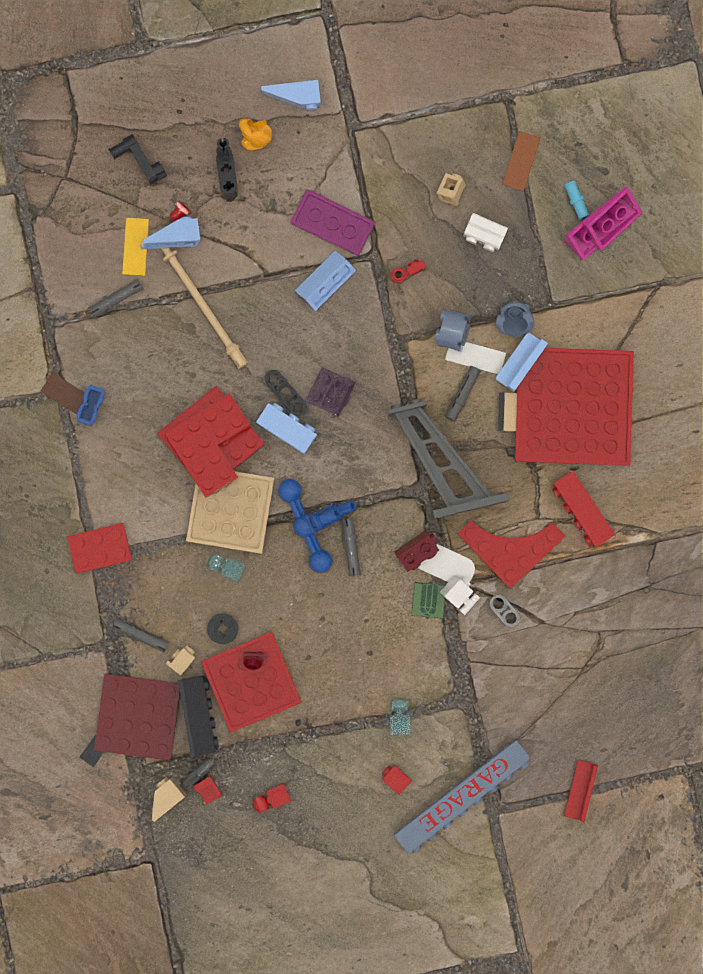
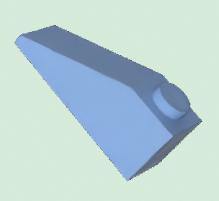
[261,80,321,110]
[140,216,200,250]

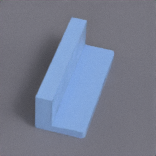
[295,251,356,311]
[496,332,548,392]

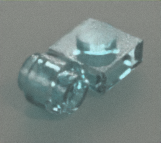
[207,554,245,582]
[390,698,410,735]

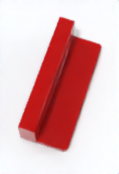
[564,760,598,822]

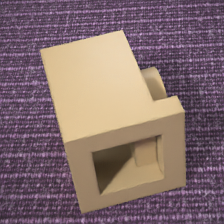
[437,173,466,206]
[166,645,196,676]

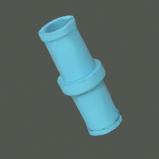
[564,181,590,220]

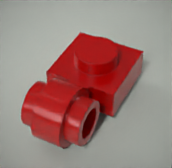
[391,259,427,284]
[252,783,291,813]

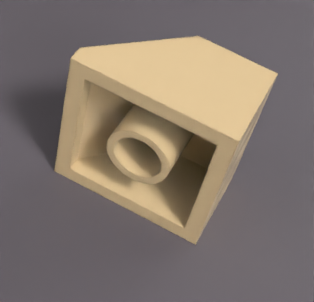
[152,777,187,822]

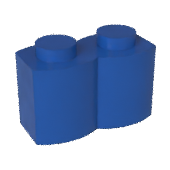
[77,385,105,427]

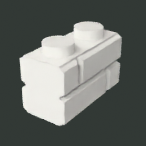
[463,213,508,252]

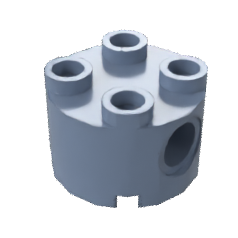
[435,309,471,352]

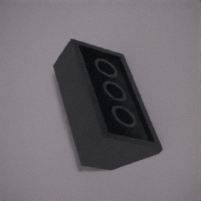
[178,675,219,757]

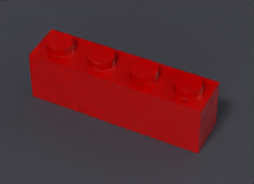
[552,471,615,548]

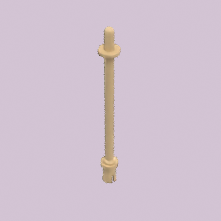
[161,248,248,369]

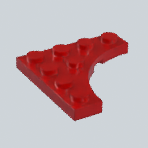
[457,520,565,589]

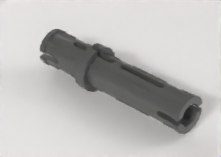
[88,278,144,318]
[445,365,481,422]
[341,518,361,576]
[112,617,169,653]

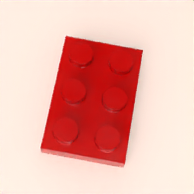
[67,523,132,574]

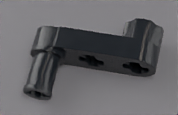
[109,134,167,185]
[216,138,238,202]

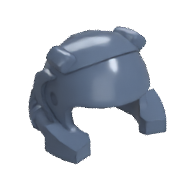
[496,301,534,338]

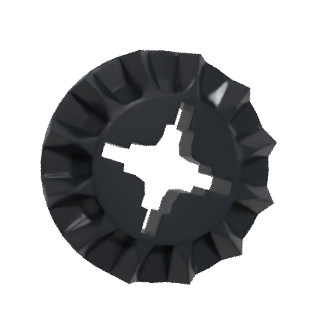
[207,614,238,644]

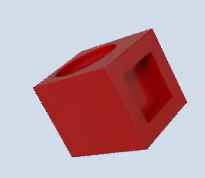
[382,764,412,795]

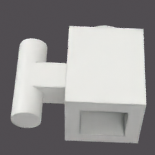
[440,576,480,615]

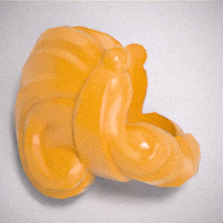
[239,118,272,150]

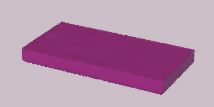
[290,189,375,257]

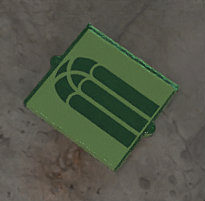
[411,582,446,619]

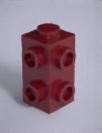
[394,530,439,572]

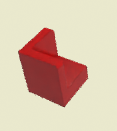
[193,775,223,804]

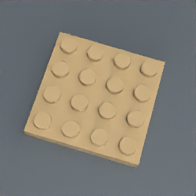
[186,472,275,554]

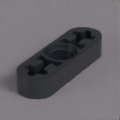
[265,370,307,417]

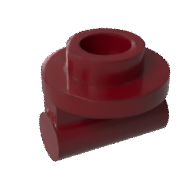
[243,652,263,670]

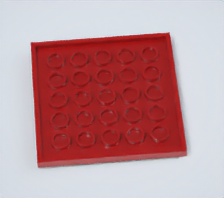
[515,348,634,466]

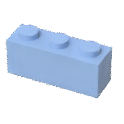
[256,403,317,455]

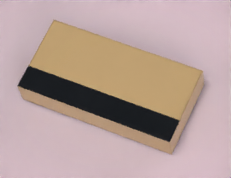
[498,393,517,432]

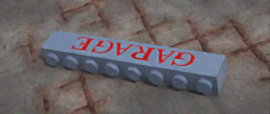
[394,739,531,854]

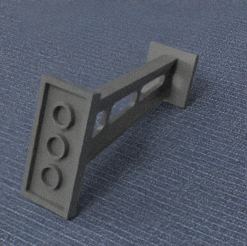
[388,399,510,520]

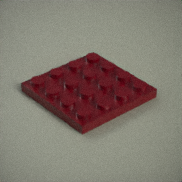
[94,674,180,761]

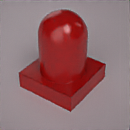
[170,201,192,222]

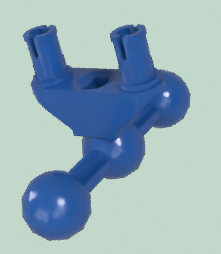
[278,479,356,573]

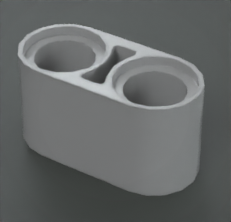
[489,595,520,627]

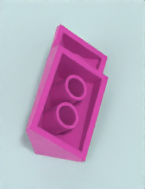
[563,186,642,261]

